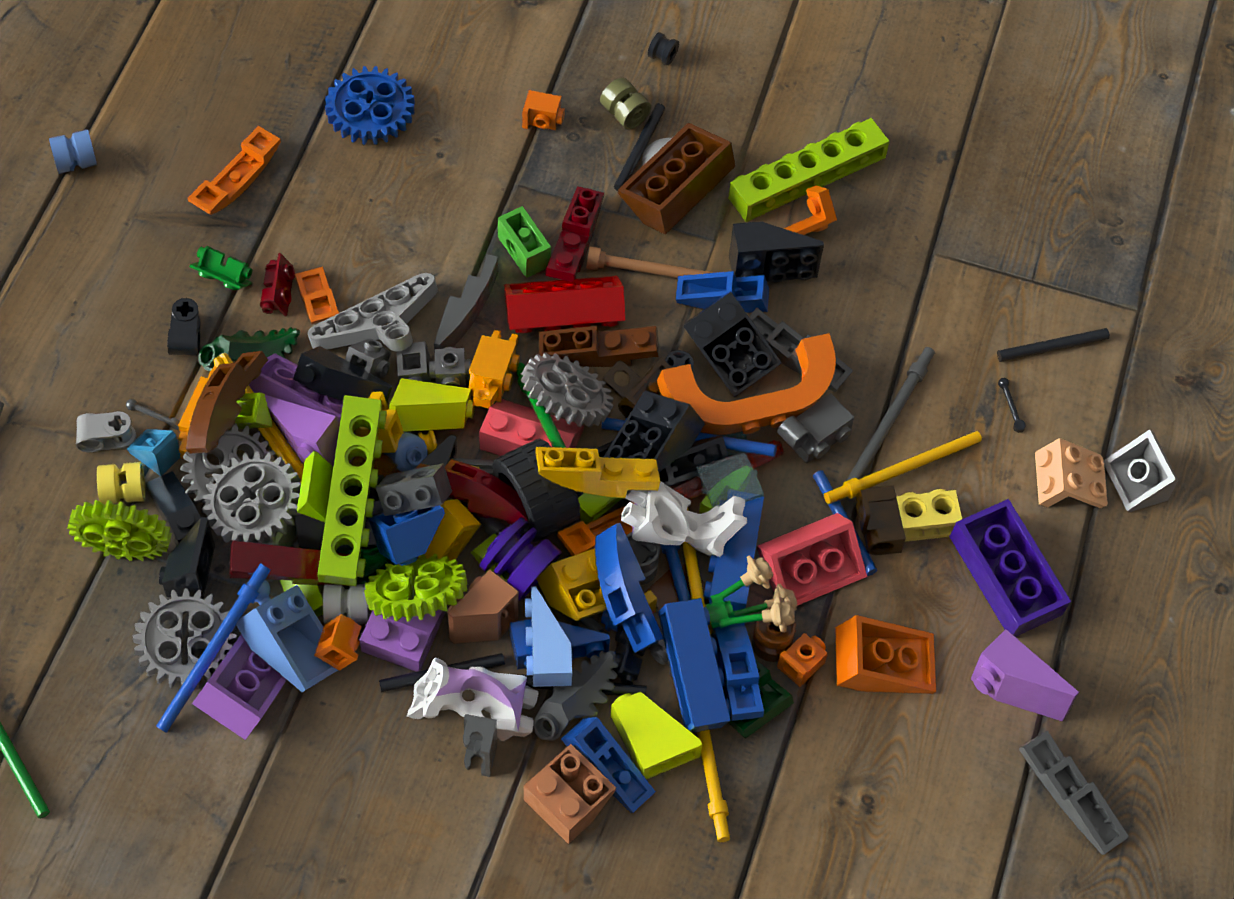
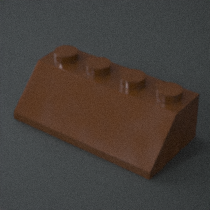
[618,123,736,235]

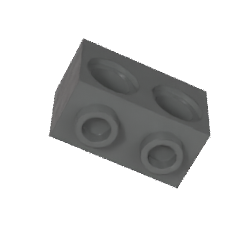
[376,463,452,516]

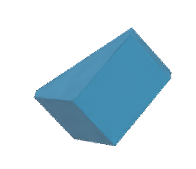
[127,429,181,476]

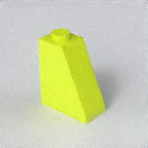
[389,378,475,432]
[611,692,702,780]

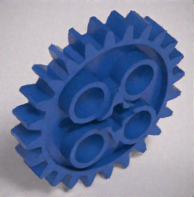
[325,66,415,145]

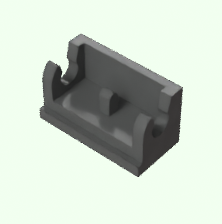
[463,714,497,777]

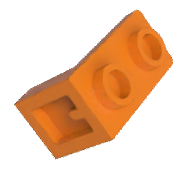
[784,185,837,235]

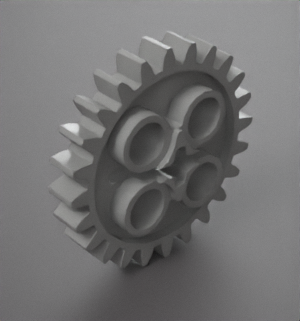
[521,353,614,427]
[180,424,275,518]
[203,451,301,544]
[133,588,237,688]

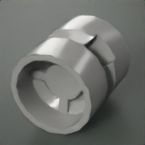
[323,584,370,625]

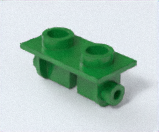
[189,246,253,290]

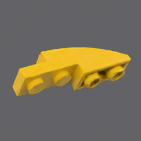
[536,447,660,498]

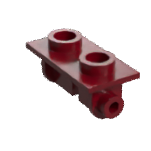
[260,253,295,317]

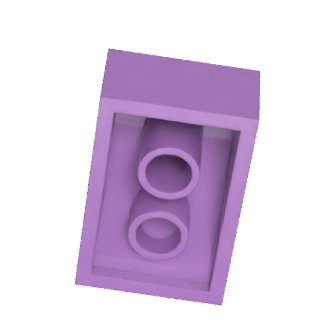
[265,395,354,467]
[359,575,448,672]
[971,629,1079,721]
[192,634,287,740]

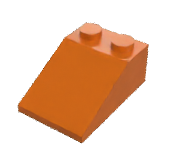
[835,615,936,694]

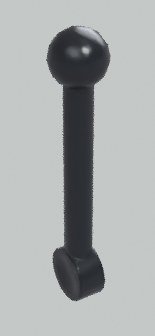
[998,378,1026,433]

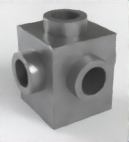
[345,339,391,379]
[429,347,471,388]

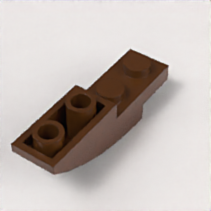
[539,326,659,367]
[186,351,269,454]

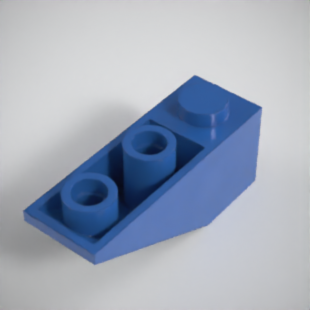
[510,619,610,670]

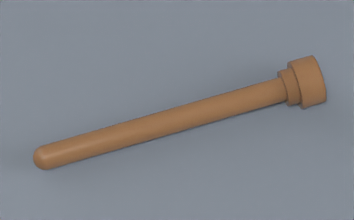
[586,246,714,278]

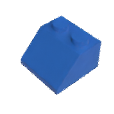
[368,505,445,566]

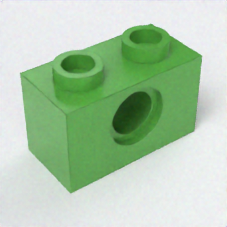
[498,206,551,278]

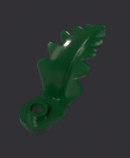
[198,327,300,371]

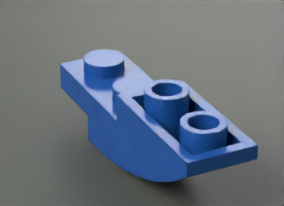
[595,523,664,653]
[711,623,764,721]

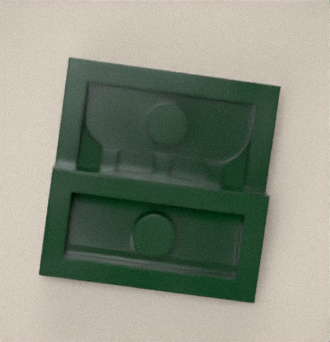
[722,659,794,739]

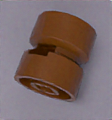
[752,607,796,662]

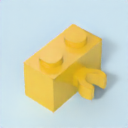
[418,499,481,561]

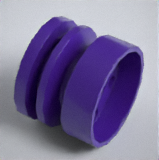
[479,517,562,601]

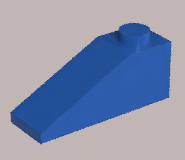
[561,717,656,813]

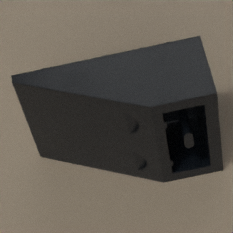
[729,221,824,283]
[682,291,782,397]
[603,391,705,472]

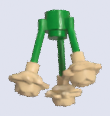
[705,555,797,632]

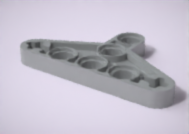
[307,273,438,351]

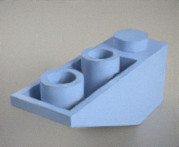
[525,587,572,687]

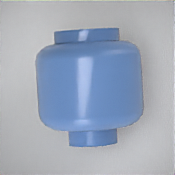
[383,431,428,472]

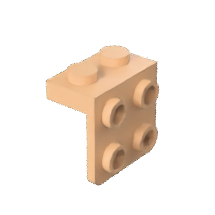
[1035,438,1108,508]

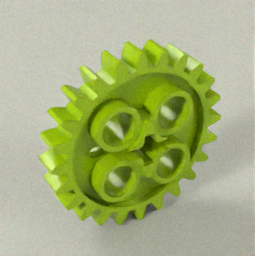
[67,500,172,561]
[364,554,468,621]

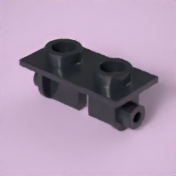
[609,624,646,684]

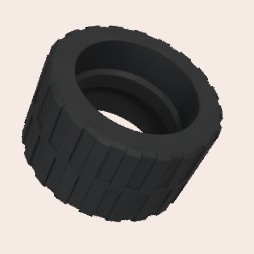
[492,438,581,542]

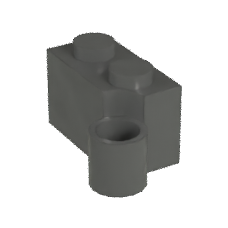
[777,393,854,464]

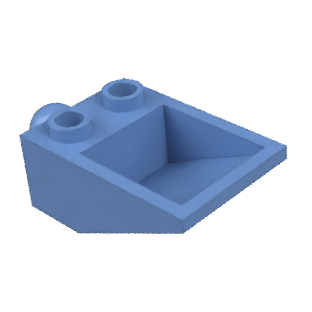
[236,580,338,692]

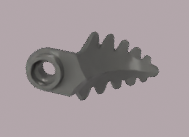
[533,651,618,741]

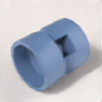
[49,129,97,174]

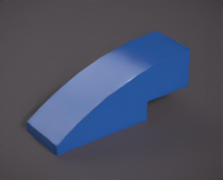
[676,271,769,313]

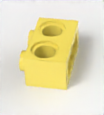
[896,489,962,542]

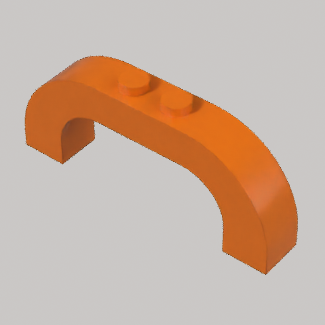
[657,333,836,435]

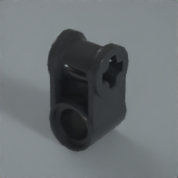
[167,298,201,356]

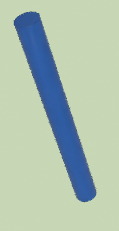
[813,470,877,576]

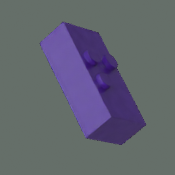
[949,499,1071,637]

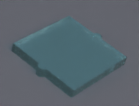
[696,453,764,508]

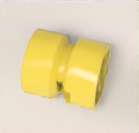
[97,462,146,504]

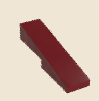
[230,540,350,586]

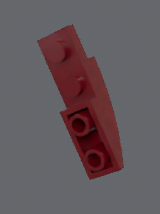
[546,186,604,282]
[416,459,529,525]

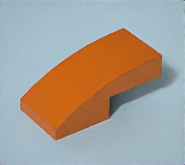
[295,267,339,324]

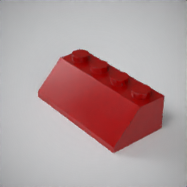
[504,275,626,333]

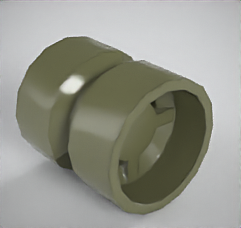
[600,77,652,130]

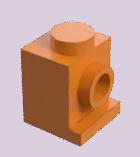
[522,90,565,130]
[314,614,362,671]
[777,633,828,687]

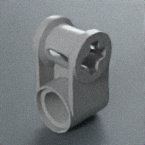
[76,411,137,452]

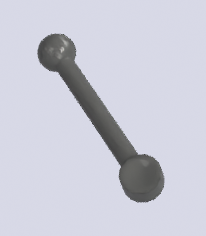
[126,399,180,430]

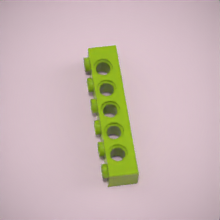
[728,118,889,222]
[317,395,387,587]

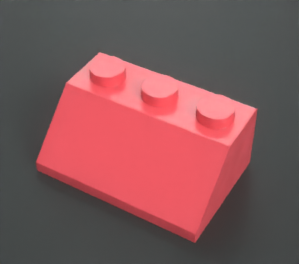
[479,399,584,456]
[756,513,867,606]

